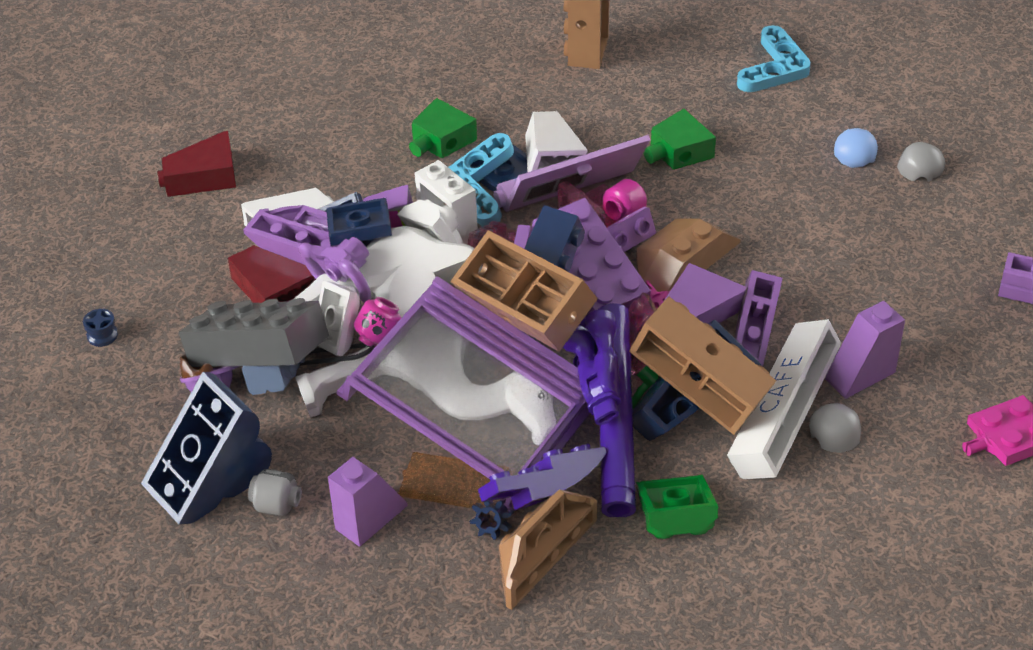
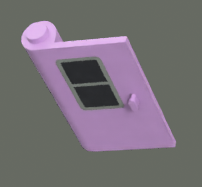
[493,135,650,212]

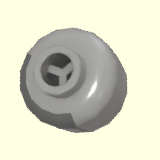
[248,469,302,517]

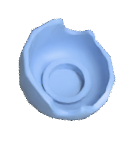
[834,128,878,168]

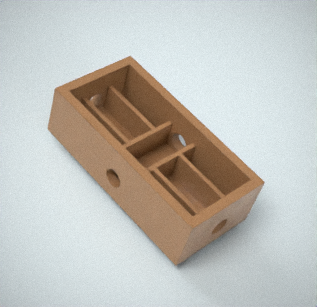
[563,0,610,69]
[450,230,598,352]
[629,296,777,435]

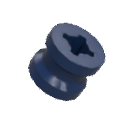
[83,309,118,347]

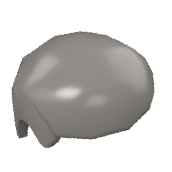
[897,142,946,182]
[809,403,861,453]

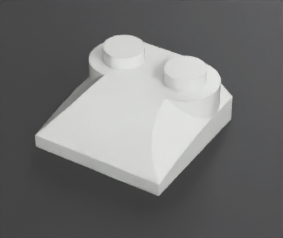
[397,199,463,244]
[318,280,360,356]

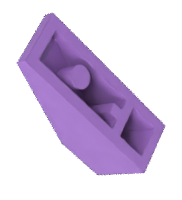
[735,270,782,367]

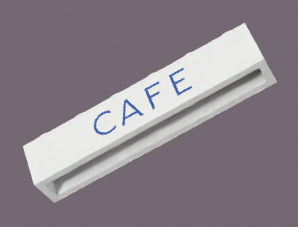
[727,319,841,479]

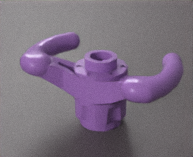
[298,237,371,302]

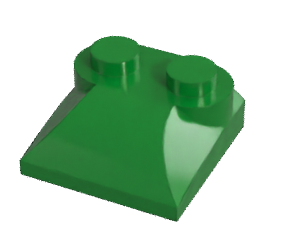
[636,475,718,539]

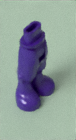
[563,309,621,425]

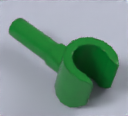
[632,366,658,409]

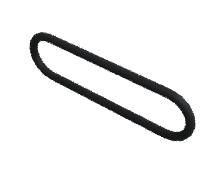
[299,343,375,366]

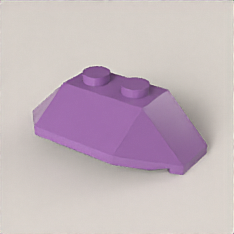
[243,205,338,270]

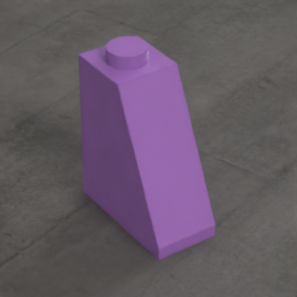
[663,263,747,324]
[825,301,905,399]
[328,457,408,547]

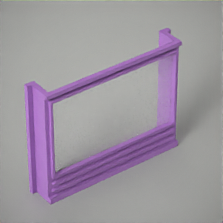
[336,276,590,511]

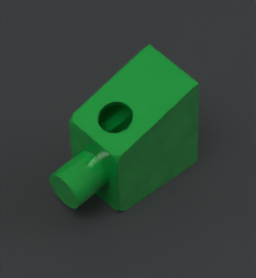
[409,98,477,158]
[643,109,716,170]

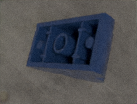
[141,372,272,524]

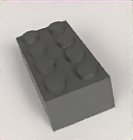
[179,298,329,367]

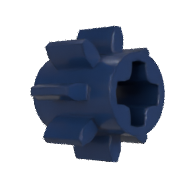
[469,498,515,540]

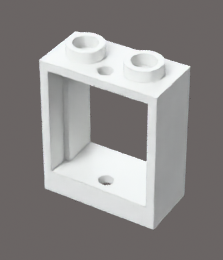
[415,160,478,246]

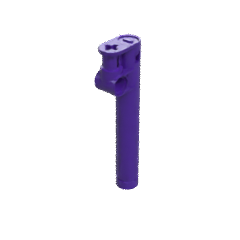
[572,303,636,517]

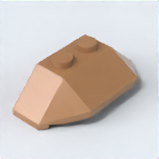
[636,219,740,292]
[499,489,597,610]

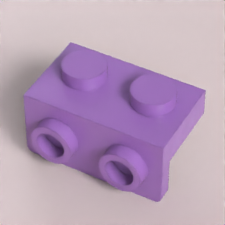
[607,207,656,252]

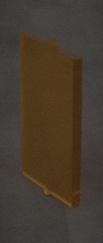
[398,452,509,512]

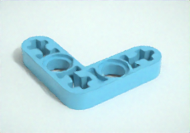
[737,25,811,92]
[448,133,514,227]

